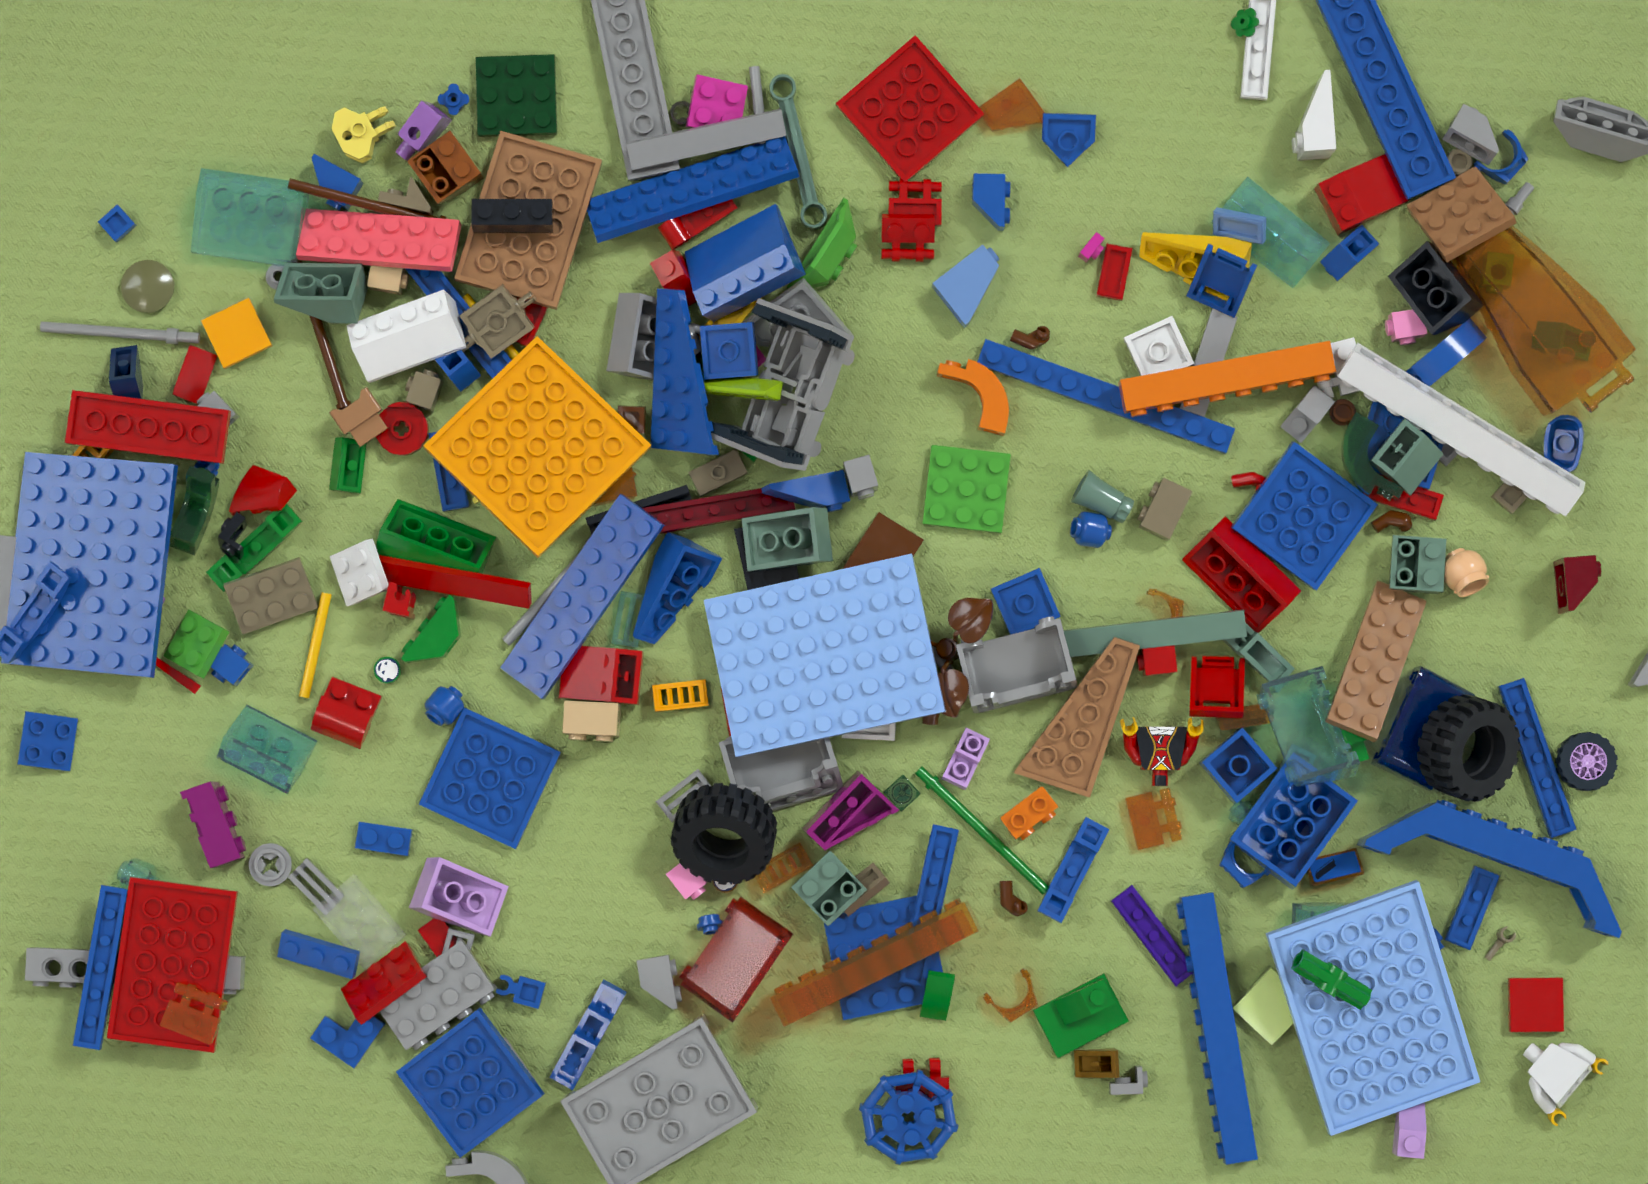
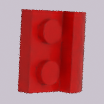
[311,677,382,749]

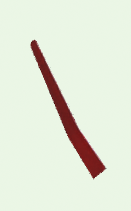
[156,657,201,694]

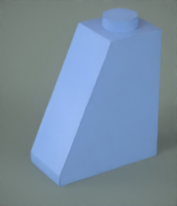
[932,245,999,328]

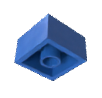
[1199,728,1278,804]

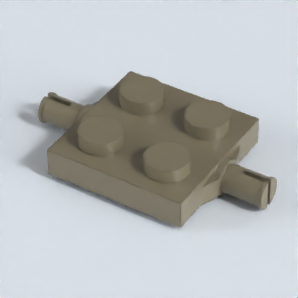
[459,284,537,358]

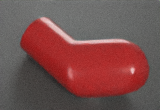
[1231,472,1266,491]

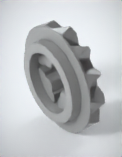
[249,843,292,886]

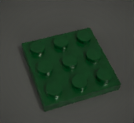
[475,54,557,137]

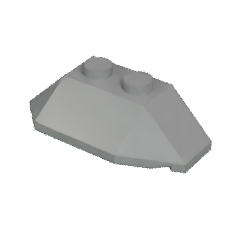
[1553,97,1648,162]

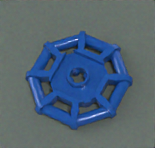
[859,1069,959,1165]

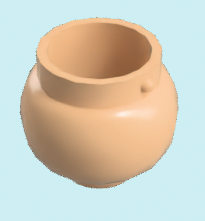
[1444,548,1489,597]

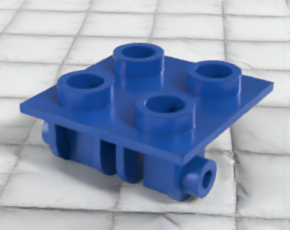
[17,711,78,771]

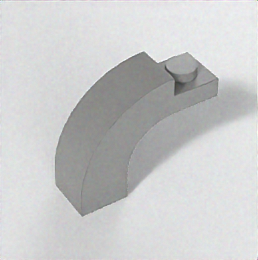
[445,1150,528,1184]

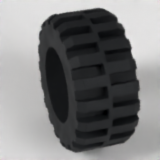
[1417,694,1520,802]
[671,783,777,885]

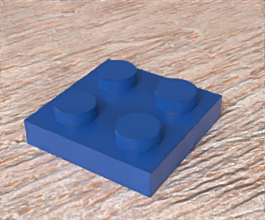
[700,322,758,379]
[990,568,1061,635]

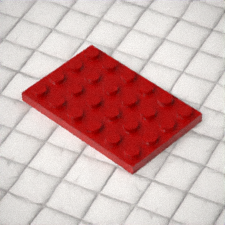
[107,877,238,1053]

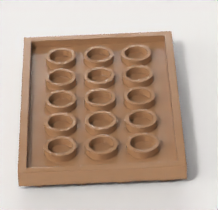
[454,131,602,310]

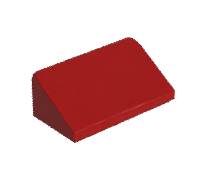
[172,345,218,404]

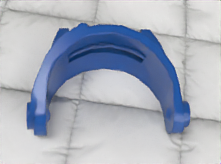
[1474,129,1528,184]
[1219,841,1270,888]

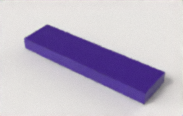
[1111,885,1192,987]

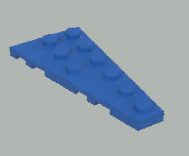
[651,289,719,455]

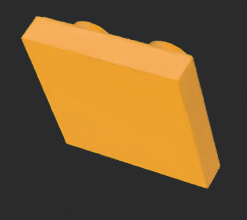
[201,298,273,369]

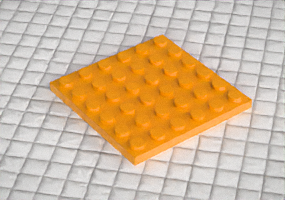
[423,336,651,558]

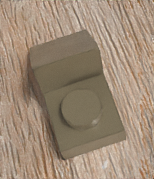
[378,177,433,215]

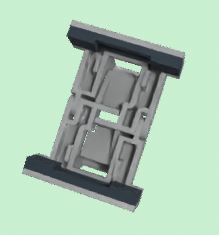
[711,298,855,471]

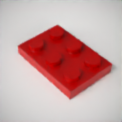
[341,941,427,1025]

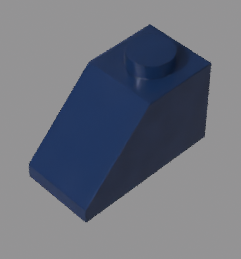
[109,345,143,399]

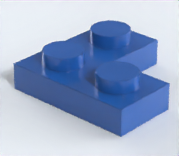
[310,1015,386,1068]

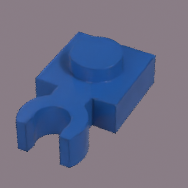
[496,975,546,1009]

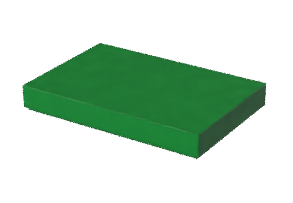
[1033,973,1129,1058]

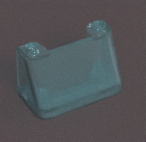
[1257,666,1360,787]

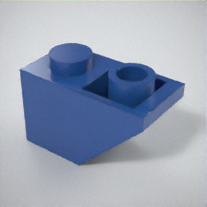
[972,173,1010,231]

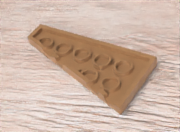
[1014,637,1140,798]

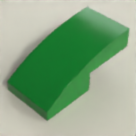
[920,970,955,1021]

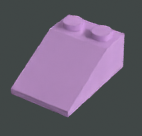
[409,857,509,937]

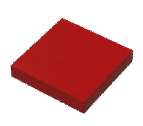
[1508,977,1564,1032]

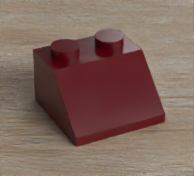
[1553,555,1602,614]

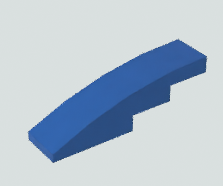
[549,979,627,1090]

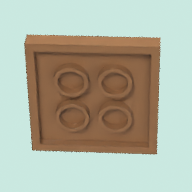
[1407,166,1516,263]

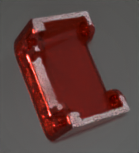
[679,896,794,1023]

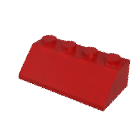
[1182,516,1301,633]

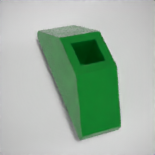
[401,595,461,663]

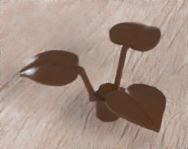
[931,598,993,718]

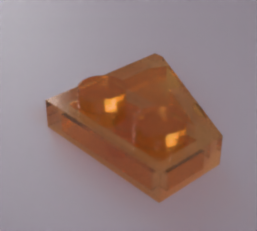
[979,78,1045,132]

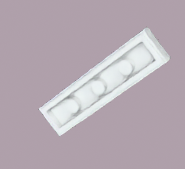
[1240,0,1276,101]

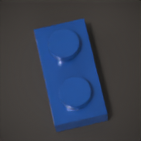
[355,822,413,856]

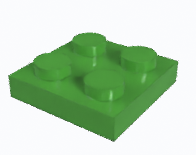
[163,609,229,679]

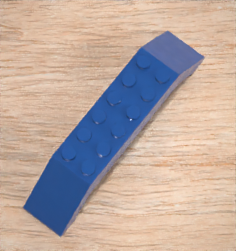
[1357,800,1622,938]

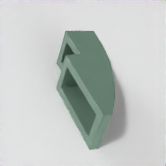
[1222,624,1295,688]

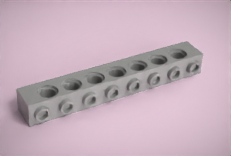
[25,947,246,994]

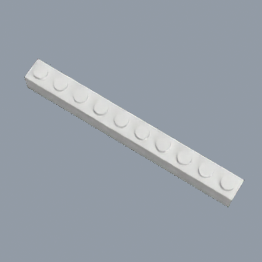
[1338,343,1585,516]

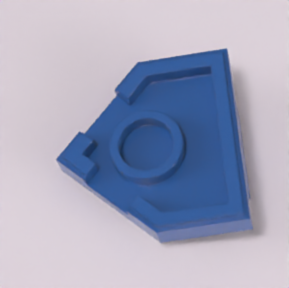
[1042,113,1096,167]

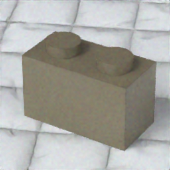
[1137,478,1193,541]

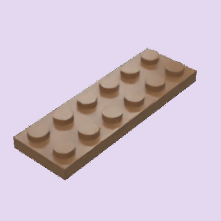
[1325,581,1427,743]

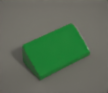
[329,437,367,494]

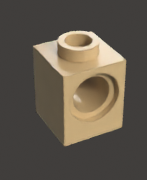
[367,266,409,295]

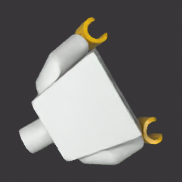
[1523,1042,1608,1126]

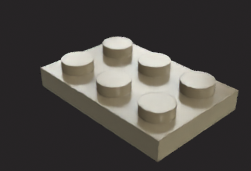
[224,557,318,635]

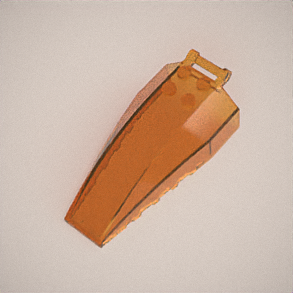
[1452,226,1636,416]

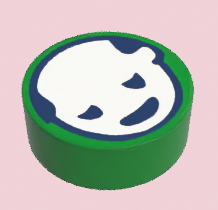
[374,657,401,684]

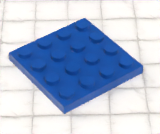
[1231,442,1378,591]
[419,707,561,849]
[824,895,943,1020]
[396,1007,545,1158]

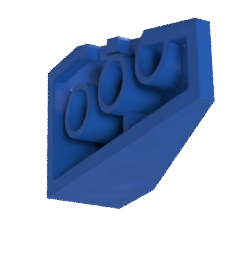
[633,532,723,644]

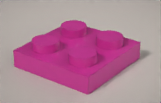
[686,74,748,128]

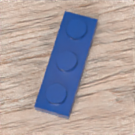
[277,929,360,979]

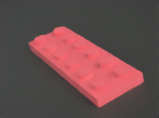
[296,208,462,272]

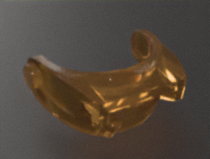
[1146,589,1184,618]
[983,969,1038,1023]

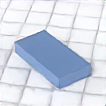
[1213,207,1267,244]

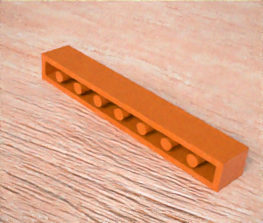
[1118,341,1336,417]

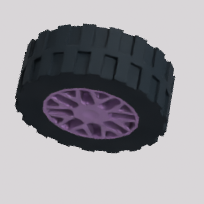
[1555,732,1618,791]

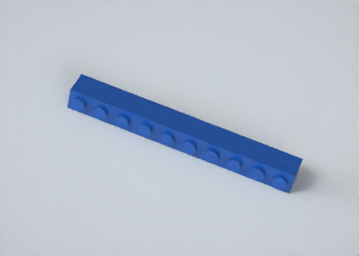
[1176,892,1258,1165]

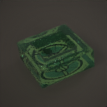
[884,775,921,812]

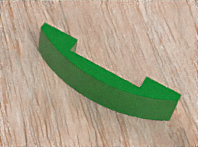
[206,504,303,592]

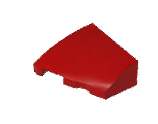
[229,465,297,516]

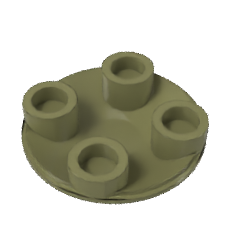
[121,260,175,313]

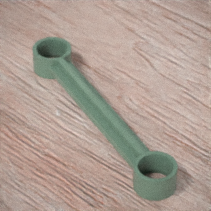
[770,74,827,230]

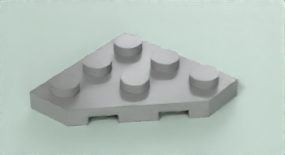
[742,278,854,347]

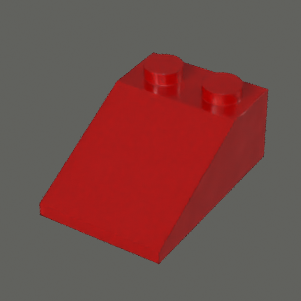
[1314,154,1409,236]

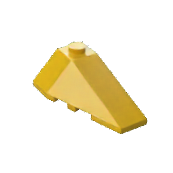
[1139,232,1252,301]

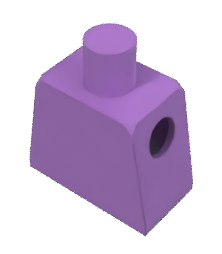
[395,100,452,161]

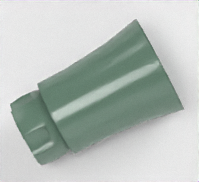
[1071,470,1134,523]

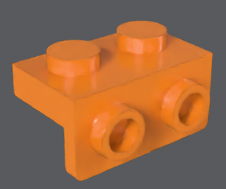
[1000,787,1058,840]

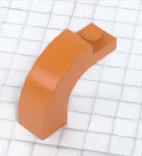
[937,359,1009,436]

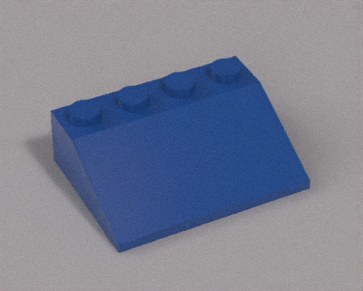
[685,204,806,322]
[1229,753,1358,890]

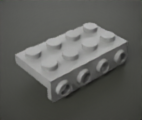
[380,940,497,1051]

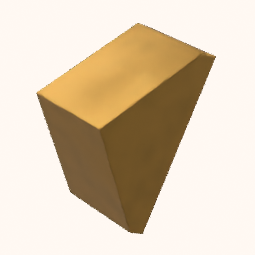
[1074,1048,1120,1078]

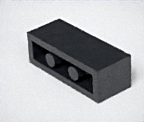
[471,199,553,233]

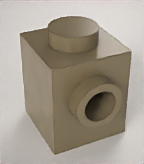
[405,369,444,412]

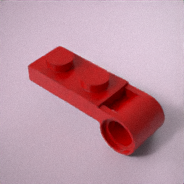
[658,199,738,250]

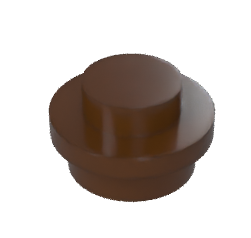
[1329,399,1356,426]

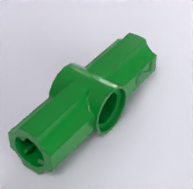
[1291,949,1372,1010]

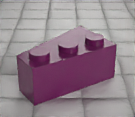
[802,771,899,850]
[180,781,246,868]

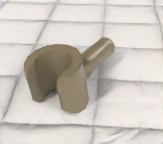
[1485,926,1516,961]

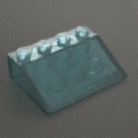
[191,168,309,266]

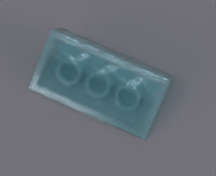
[1211,177,1330,288]

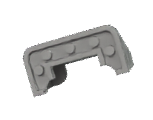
[956,616,1077,713]
[719,736,843,811]

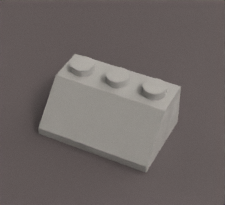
[606,293,657,380]

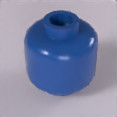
[1070,511,1112,548]
[424,686,464,726]

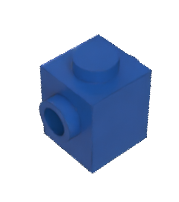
[211,644,254,686]

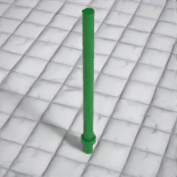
[915,766,1049,895]

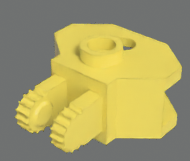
[332,106,396,164]

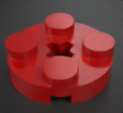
[376,402,429,456]

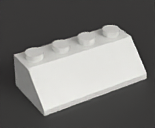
[346,290,467,383]

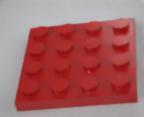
[836,35,984,182]

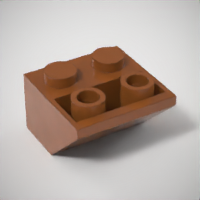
[407,131,484,204]

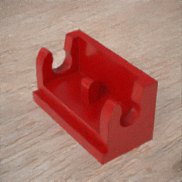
[382,582,416,620]

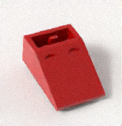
[559,646,644,705]

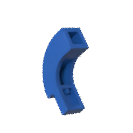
[1406,318,1487,387]

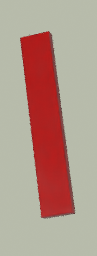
[379,555,532,609]

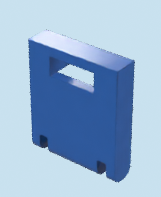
[1186,244,1257,318]

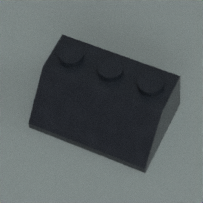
[1388,241,1484,335]

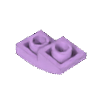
[941,728,990,790]

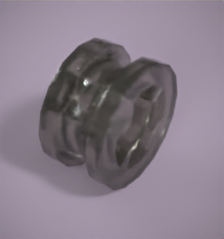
[670,101,690,127]

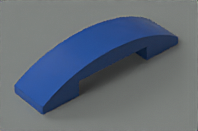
[0,561,72,663]
[1037,817,1109,923]

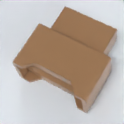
[329,387,388,447]

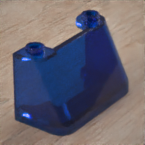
[1371,666,1475,791]

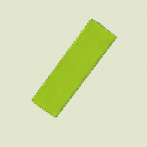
[702,373,783,401]

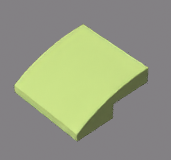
[1233,967,1293,1045]

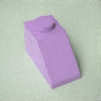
[1392,1103,1427,1159]

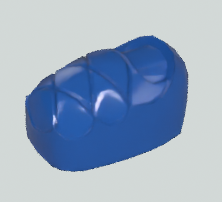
[1544,415,1584,472]

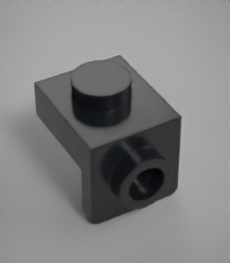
[218,512,247,560]

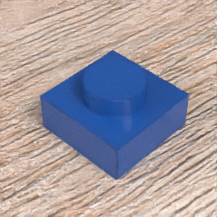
[98,204,137,243]

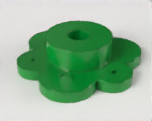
[1231,8,1259,37]

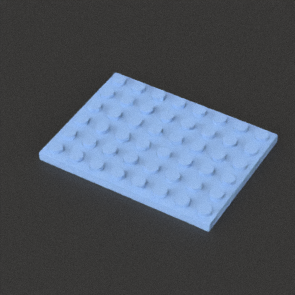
[704,554,946,757]
[1265,880,1480,1136]

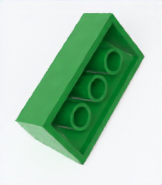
[376,499,496,574]

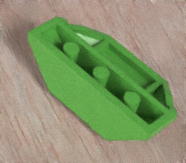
[787,197,858,289]

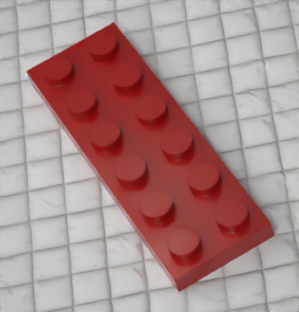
[65,390,231,464]

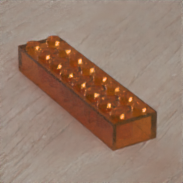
[770,898,982,1027]

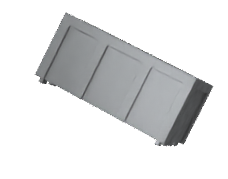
[560,1014,758,1184]

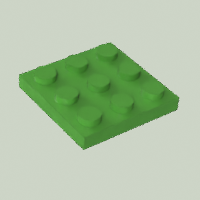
[922,445,1011,533]

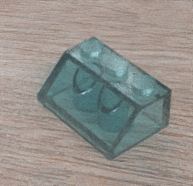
[217,705,317,794]

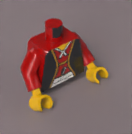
[1120,717,1203,786]

